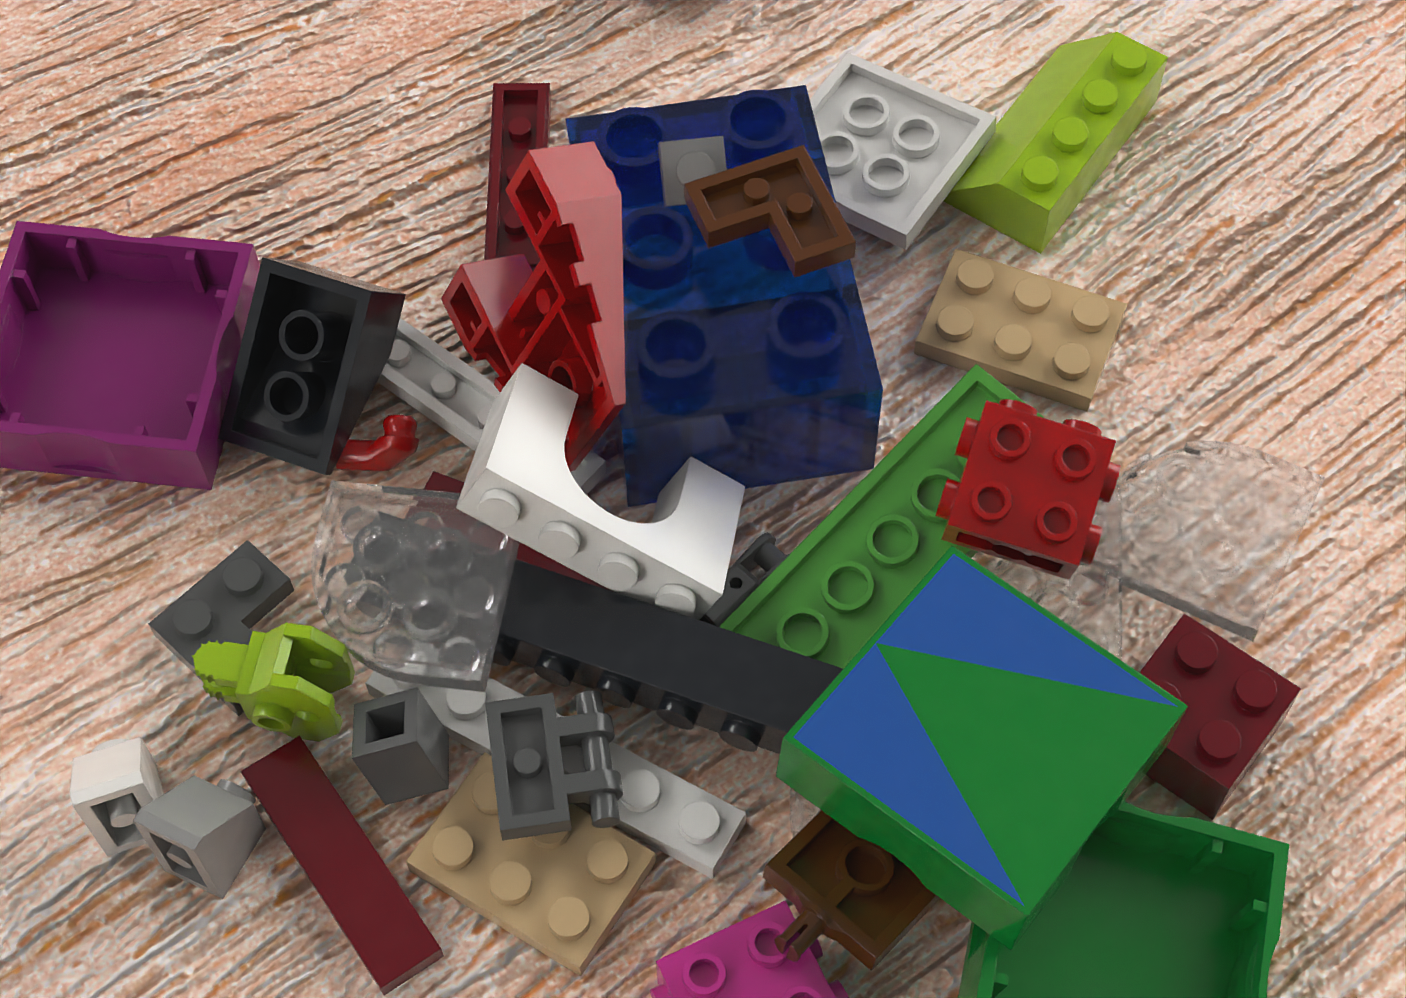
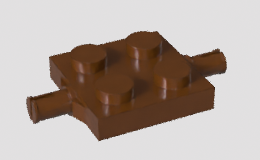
[762,810,940,971]

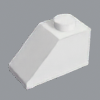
[70,737,164,856]

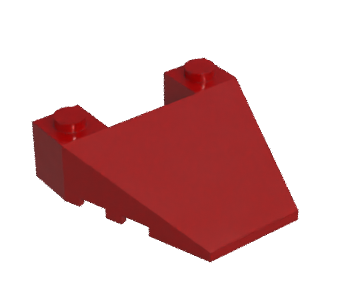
[441,141,626,472]

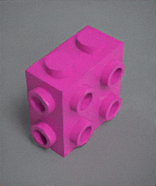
[650,901,849,998]

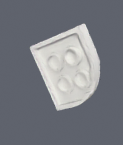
[800,52,996,250]

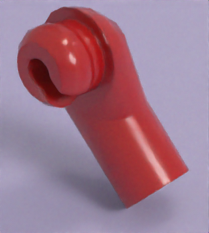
[336,415,420,471]

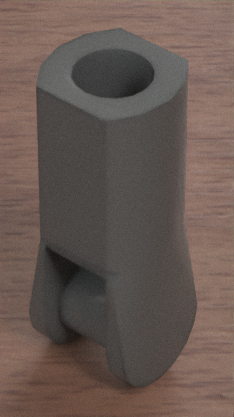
[700,532,791,627]

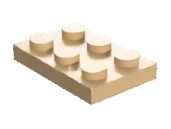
[914,249,1127,412]
[406,752,656,976]

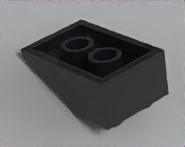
[218,257,406,475]

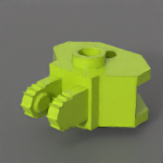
[192,622,355,742]

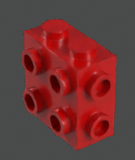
[935,399,1121,580]

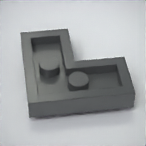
[148,540,294,716]

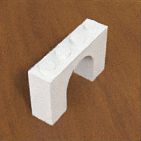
[456,363,745,620]

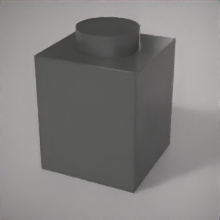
[352,687,449,805]

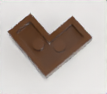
[684,145,856,278]

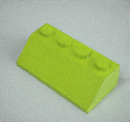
[943,32,1168,254]

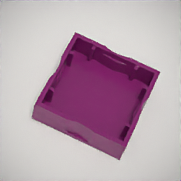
[0,221,260,490]

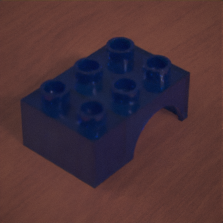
[565,85,883,507]

